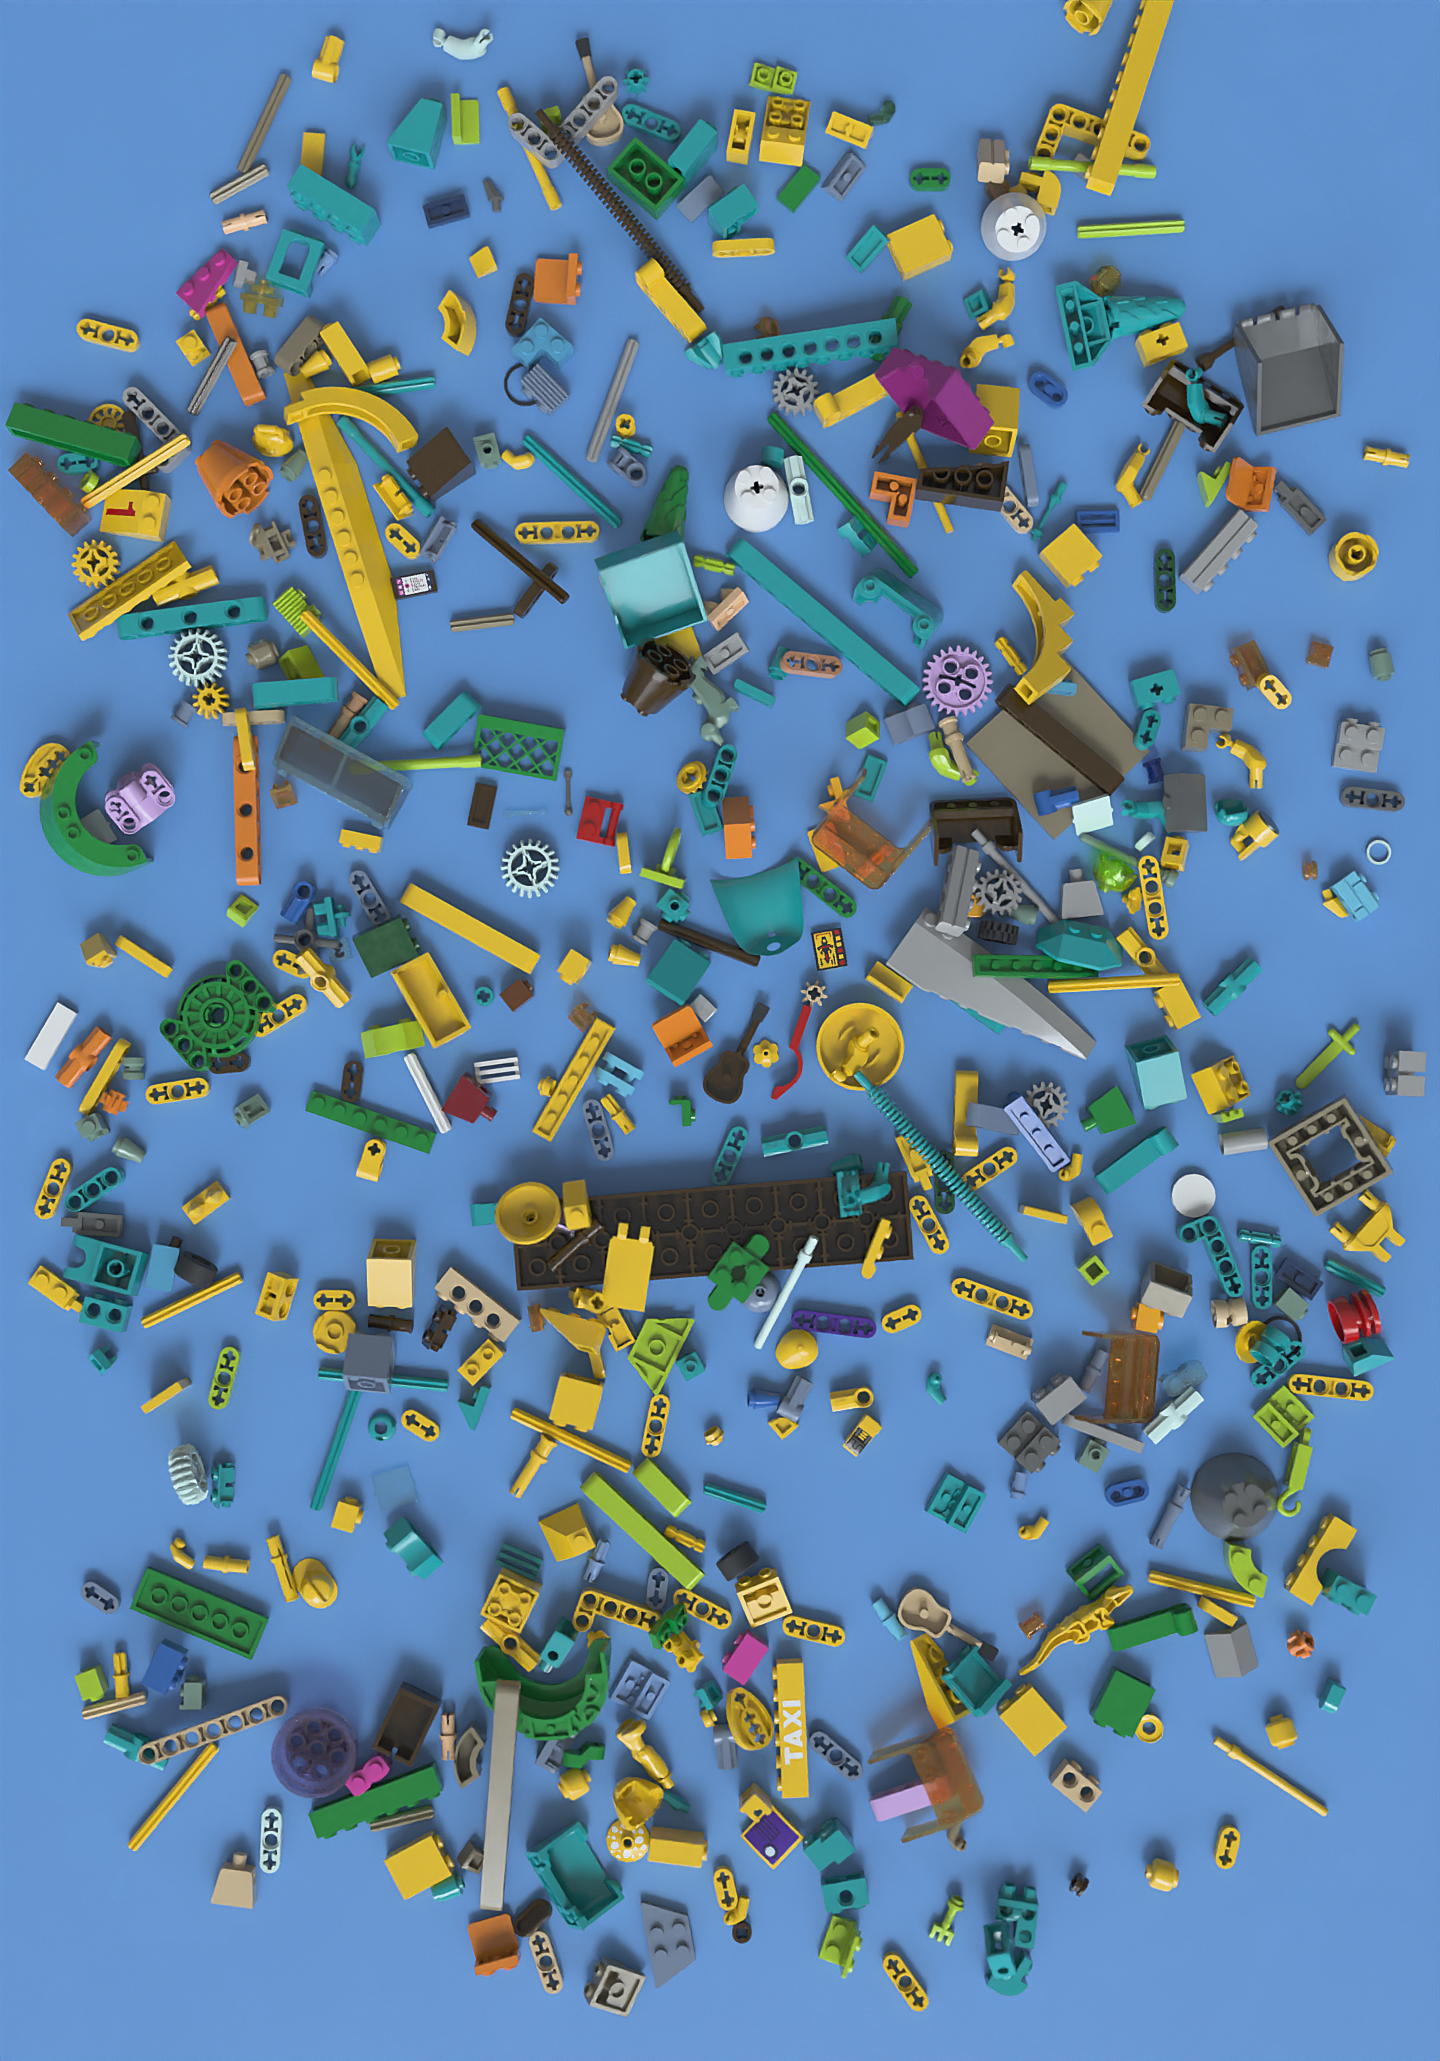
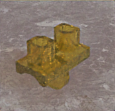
[240,279,284,318]

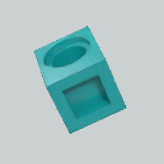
[676,1349,706,1382]

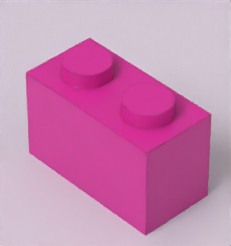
[721,1629,769,1685]

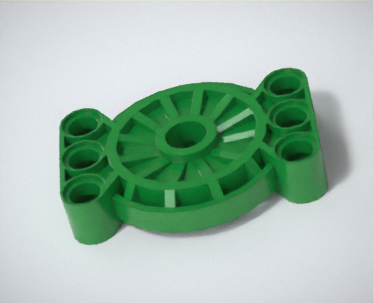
[159,960,278,1072]

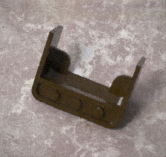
[929,797,1023,866]

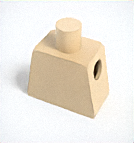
[211,1852,257,1909]

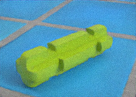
[693,554,735,576]

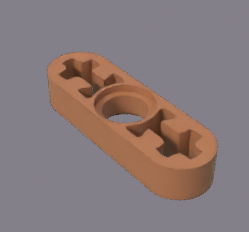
[780,651,843,679]

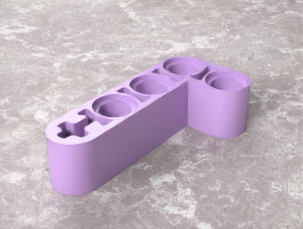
[868,1766,959,1821]

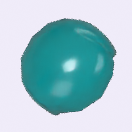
[1215,799,1249,826]

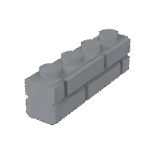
[1179,509,1258,595]
[935,845,982,937]

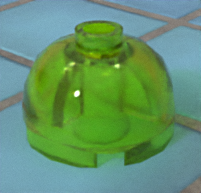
[1093,852,1138,893]

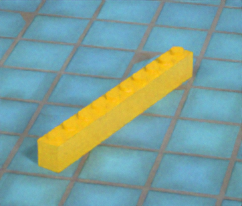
[1084,0,1174,196]

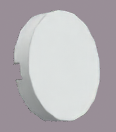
[1171,1174,1216,1218]

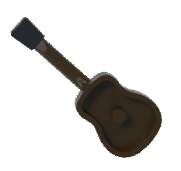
[703,1002,770,1104]

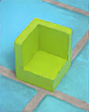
[845,711,881,749]

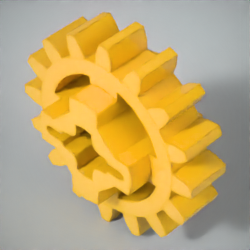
[71,539,121,588]

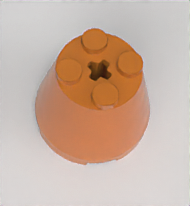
[195,439,274,518]

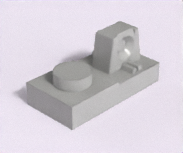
[702,632,750,675]

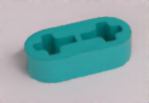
[57,453,100,476]
[1133,710,1161,751]

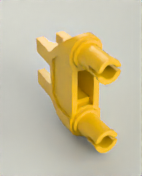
[1328,1188,1406,1263]

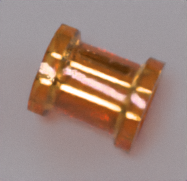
[1018,1611,1047,1641]

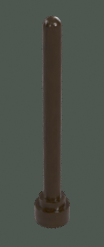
[1195,305,1285,372]

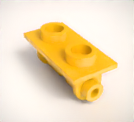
[373,474,414,521]

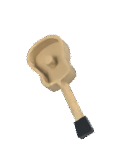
[575,37,624,146]
[897,1587,999,1662]

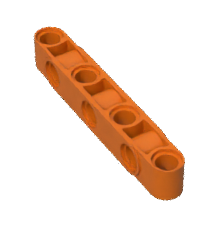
[233,735,262,886]

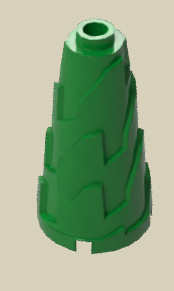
[640,465,690,542]

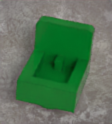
[669,1096,696,1126]

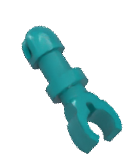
[345,144,365,188]

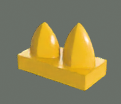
[181,1181,231,1225]

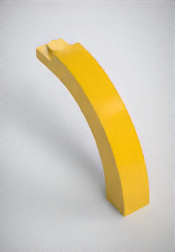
[284,387,418,453]

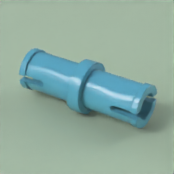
[870,1597,908,1642]

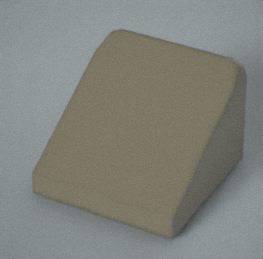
[457,1841,484,1874]

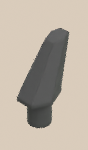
[483,180,504,213]

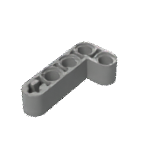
[122,387,192,473]

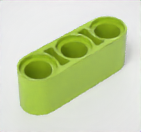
[632,1457,692,1518]

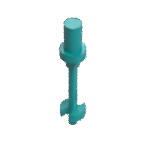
[1030,482,1067,542]

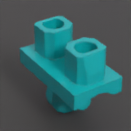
[313,897,351,938]

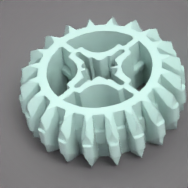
[168,628,228,688]
[501,839,560,898]
[168,1444,208,1505]

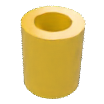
[366,353,401,384]

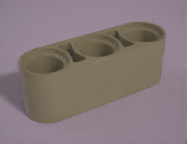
[274,315,327,377]

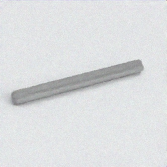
[586,339,639,463]

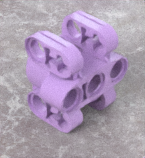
[105,763,175,834]

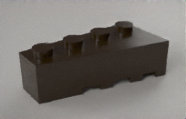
[914,461,1009,512]

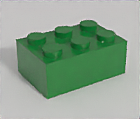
[607,137,685,221]

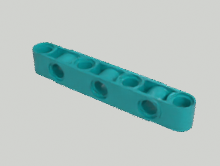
[117,597,268,640]

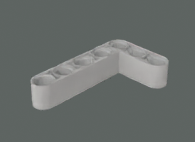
[508,76,619,169]

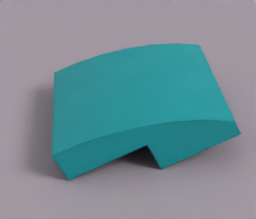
[924,1472,987,1534]

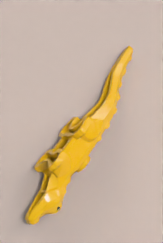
[1018,1584,1134,1675]

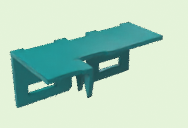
[836,515,877,557]

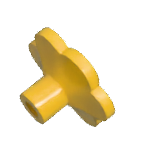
[1122,887,1143,914]
[753,1040,779,1067]

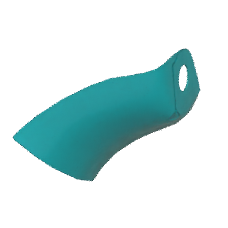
[710,857,804,956]

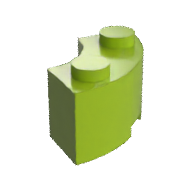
[360,1018,425,1059]
[1223,1540,1268,1598]

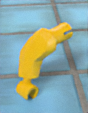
[976,267,1015,330]
[959,334,1015,369]
[1115,443,1150,509]
[1215,733,1267,788]
[830,1026,879,1083]

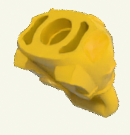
[252,424,294,457]

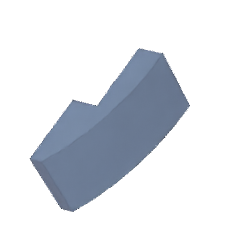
[677,175,725,223]

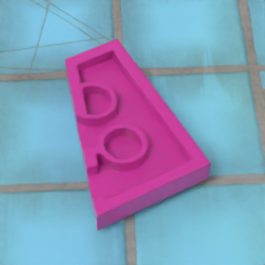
[176,248,238,318]

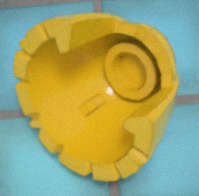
[613,1777,664,1831]

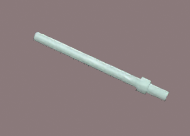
[753,1235,819,1349]

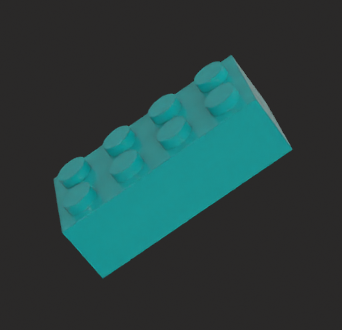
[287,164,381,246]

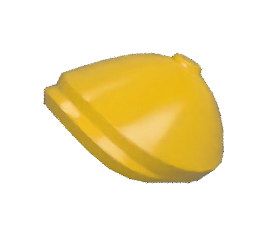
[775,1329,818,1369]

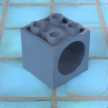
[342,1331,396,1394]

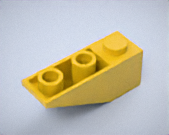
[540,1307,606,1355]

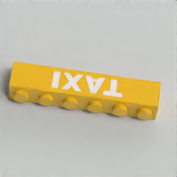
[772,1658,809,1798]

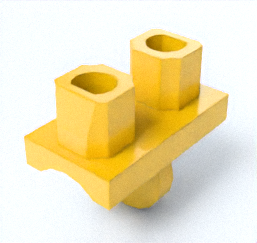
[663,1630,704,1673]

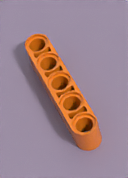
[205,302,266,407]

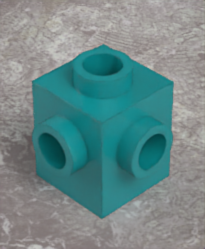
[656,889,691,923]

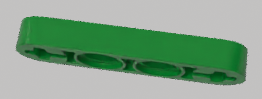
[788,857,857,918]

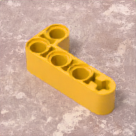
[635,258,707,344]
[813,373,889,428]
[952,1070,978,1156]
[572,1587,662,1632]

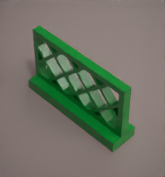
[472,714,566,781]

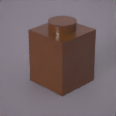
[499,978,535,1013]

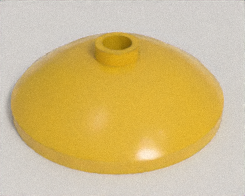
[495,1182,561,1244]

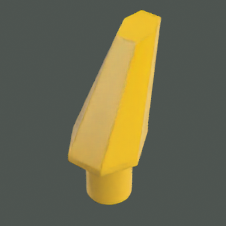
[1322,888,1349,918]

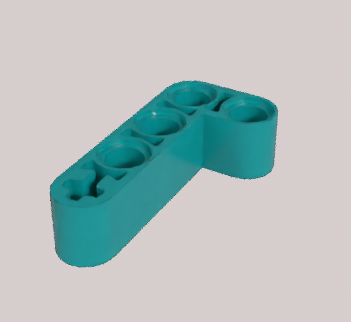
[252,677,339,711]
[1094,1126,1179,1195]
[1176,1215,1245,1297]

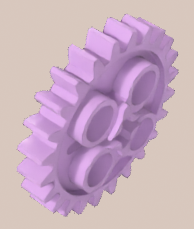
[922,646,993,717]

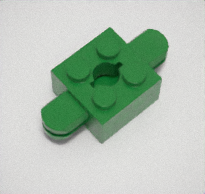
[707,1234,769,1311]

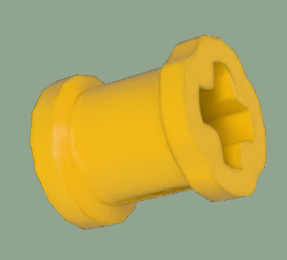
[616,414,636,438]

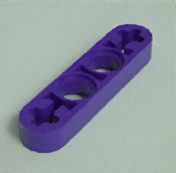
[791,1309,877,1338]

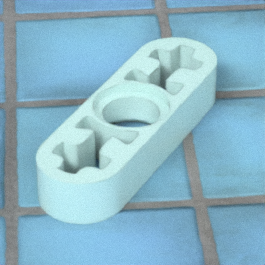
[260,1806,283,1873]

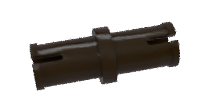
[368,1314,414,1334]

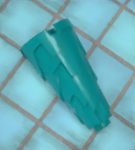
[1102,295,1186,341]

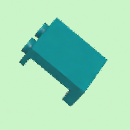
[941,1644,1013,1718]

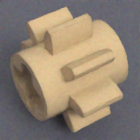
[800,981,827,1007]

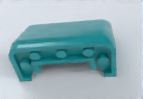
[852,568,944,651]
[525,1821,625,1931]

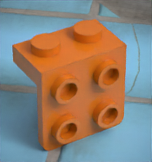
[533,253,583,305]
[1225,457,1277,512]
[651,1004,713,1067]
[468,1913,521,1976]

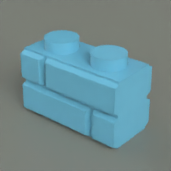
[1330,870,1380,922]

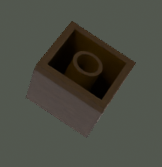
[406,427,476,502]

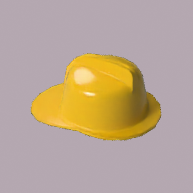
[292,1558,338,1608]

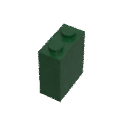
[352,914,421,978]

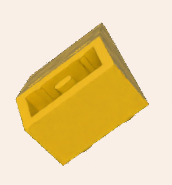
[759,96,811,166]

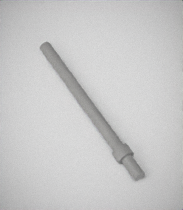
[971,828,1060,924]

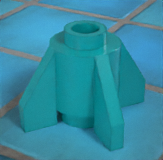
[684,330,723,370]

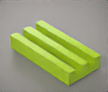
[1212,1108,1244,1123]

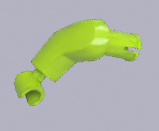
[928,731,979,786]

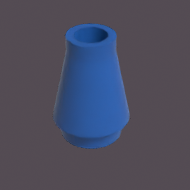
[747,1387,780,1409]

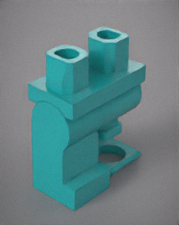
[995,1882,1039,1949]

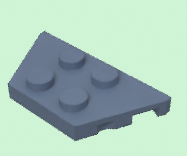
[640,1901,696,1988]

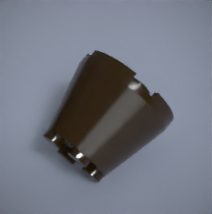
[620,638,696,717]

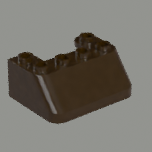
[1141,360,1244,453]

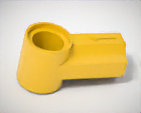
[312,35,345,84]
[830,1385,874,1411]

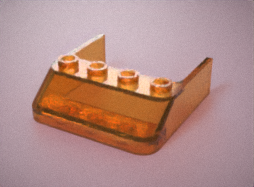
[811,768,933,890]
[1074,1331,1160,1424]
[867,1727,984,1843]

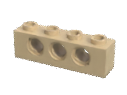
[435,1266,521,1342]

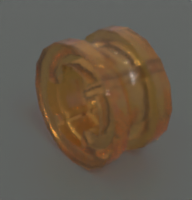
[1302,861,1318,881]

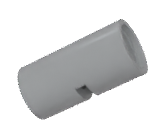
[1219,1127,1268,1156]

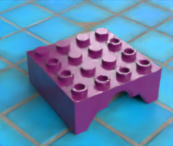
[874,347,994,450]

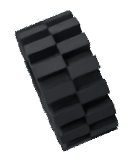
[977,920,1019,945]

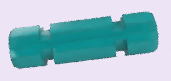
[610,434,653,458]
[1238,1229,1281,1248]

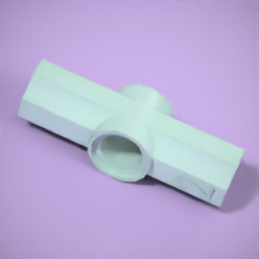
[783,455,814,525]
[1142,1385,1204,1444]

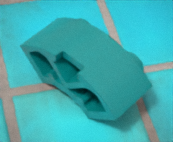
[383,1516,444,1580]

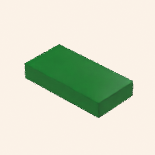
[777,165,821,213]

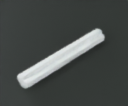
[404,1053,452,1133]

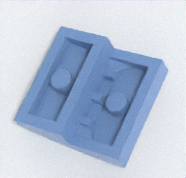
[608,1658,671,1720]

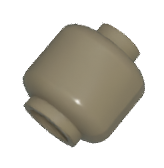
[245,638,279,670]

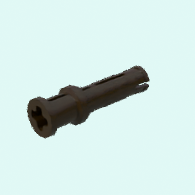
[545,1215,606,1272]

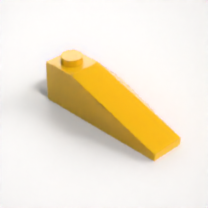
[910,1633,971,1730]

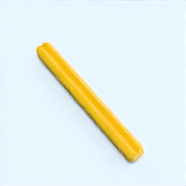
[141,1272,243,1328]
[1148,1570,1256,1608]

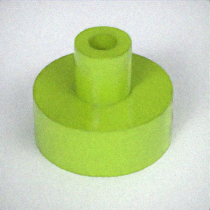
[79,470,101,493]

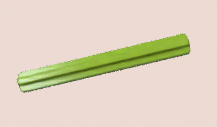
[1077,219,1185,239]

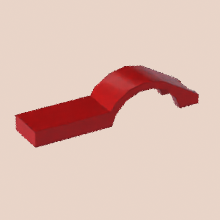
[771,1005,812,1100]

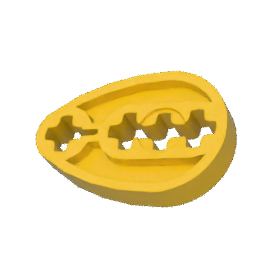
[19,743,71,798]
[726,1687,774,1751]

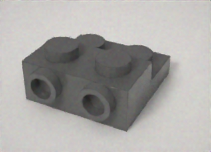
[997,1410,1061,1474]

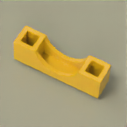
[1284,1513,1357,1606]

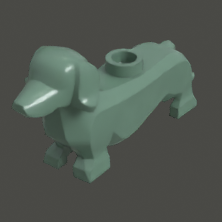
[690,656,739,747]

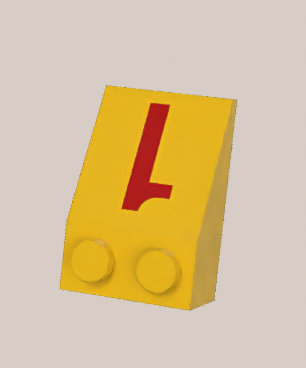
[99,489,172,543]

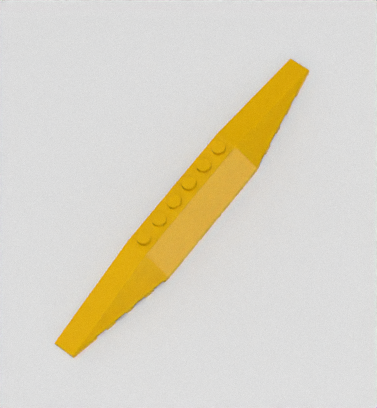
[283,372,406,699]

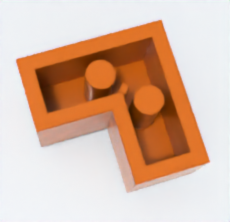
[869,471,918,528]
[722,796,756,859]

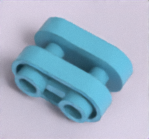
[594,1051,644,1097]

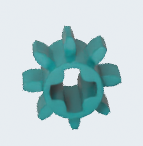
[623,66,650,97]
[1275,1088,1304,1117]

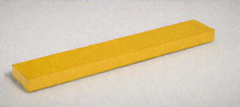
[532,1017,616,1142]

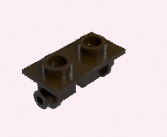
[422,1304,457,1352]

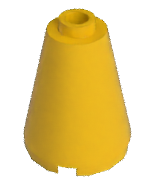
[1064,0,1113,35]

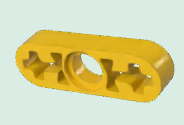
[712,238,775,258]
[76,319,140,352]
[235,707,256,771]
[114,934,173,978]
[250,994,308,1037]
[145,1078,211,1104]
[961,1147,1017,1191]
[34,1158,73,1219]
[909,1195,949,1254]
[641,1393,670,1458]
[673,1587,732,1629]
[782,1614,845,1647]
[882,1951,929,2011]

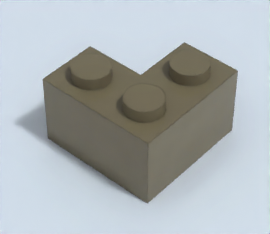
[1181,703,1234,753]

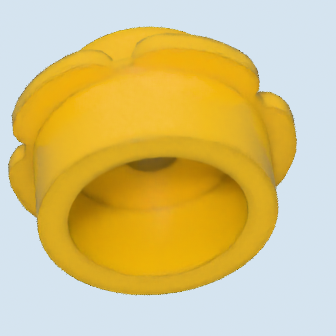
[538,1076,557,1097]
[703,1426,724,1446]
[699,1707,717,1728]

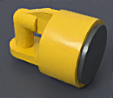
[1230,810,1280,861]

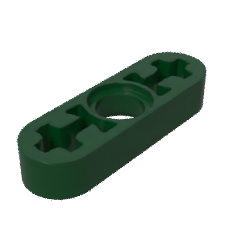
[1154,549,1176,613]
[934,1151,955,1214]

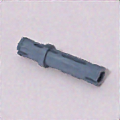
[1149,1484,1191,1550]

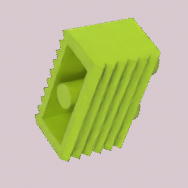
[272,586,323,639]

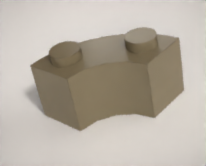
[453,1720,487,1789]

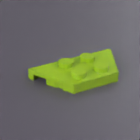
[627,1318,695,1396]

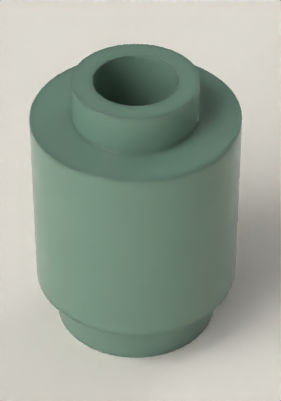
[1369,648,1395,682]

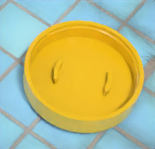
[816,1003,904,1091]

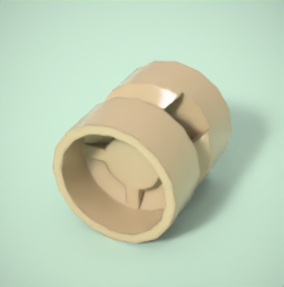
[1211,1297,1248,1328]

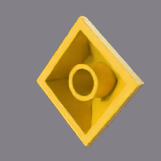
[538,1503,597,1562]

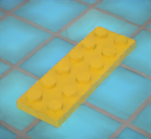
[67,540,191,641]

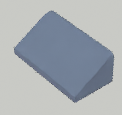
[821,153,867,202]

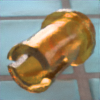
[527,1304,546,1332]

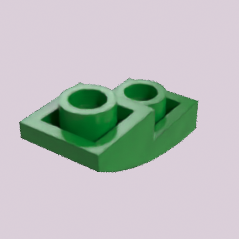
[648,1603,689,1650]

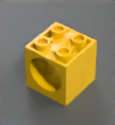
[549,1371,605,1432]
[480,1567,543,1634]

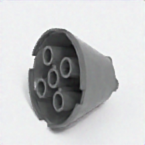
[1190,1453,1279,1541]

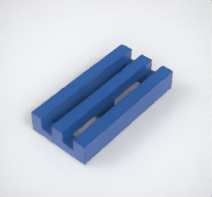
[1075,509,1120,534]

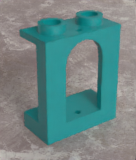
[265,229,327,299]

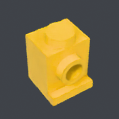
[176,329,211,367]
[1160,836,1189,872]

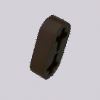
[209,1053,251,1074]
[341,1061,364,1102]

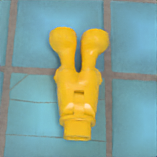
[615,1718,675,1789]

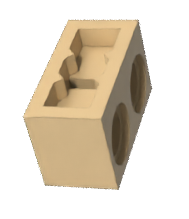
[1049,1758,1102,1812]

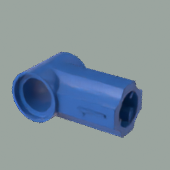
[1033,786,1079,816]
[280,881,317,924]

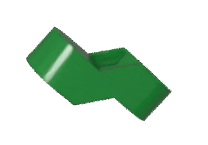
[562,1741,606,1768]

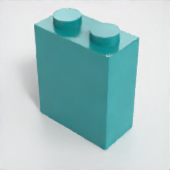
[668,119,718,189]

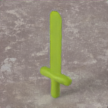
[1295,1023,1360,1089]

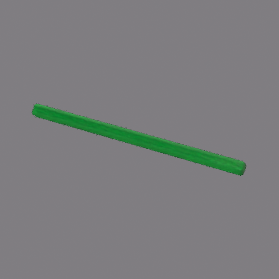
[767,412,918,578]

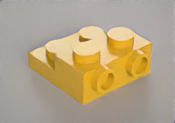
[735,1568,792,1628]

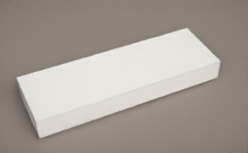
[25,1002,78,1070]

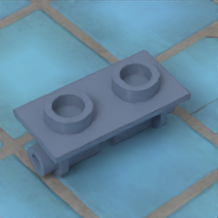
[419,515,457,564]

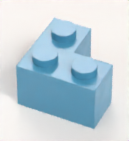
[511,317,574,371]

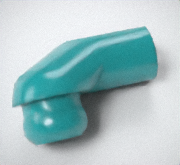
[926,1372,947,1406]

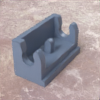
[535,1733,579,1773]

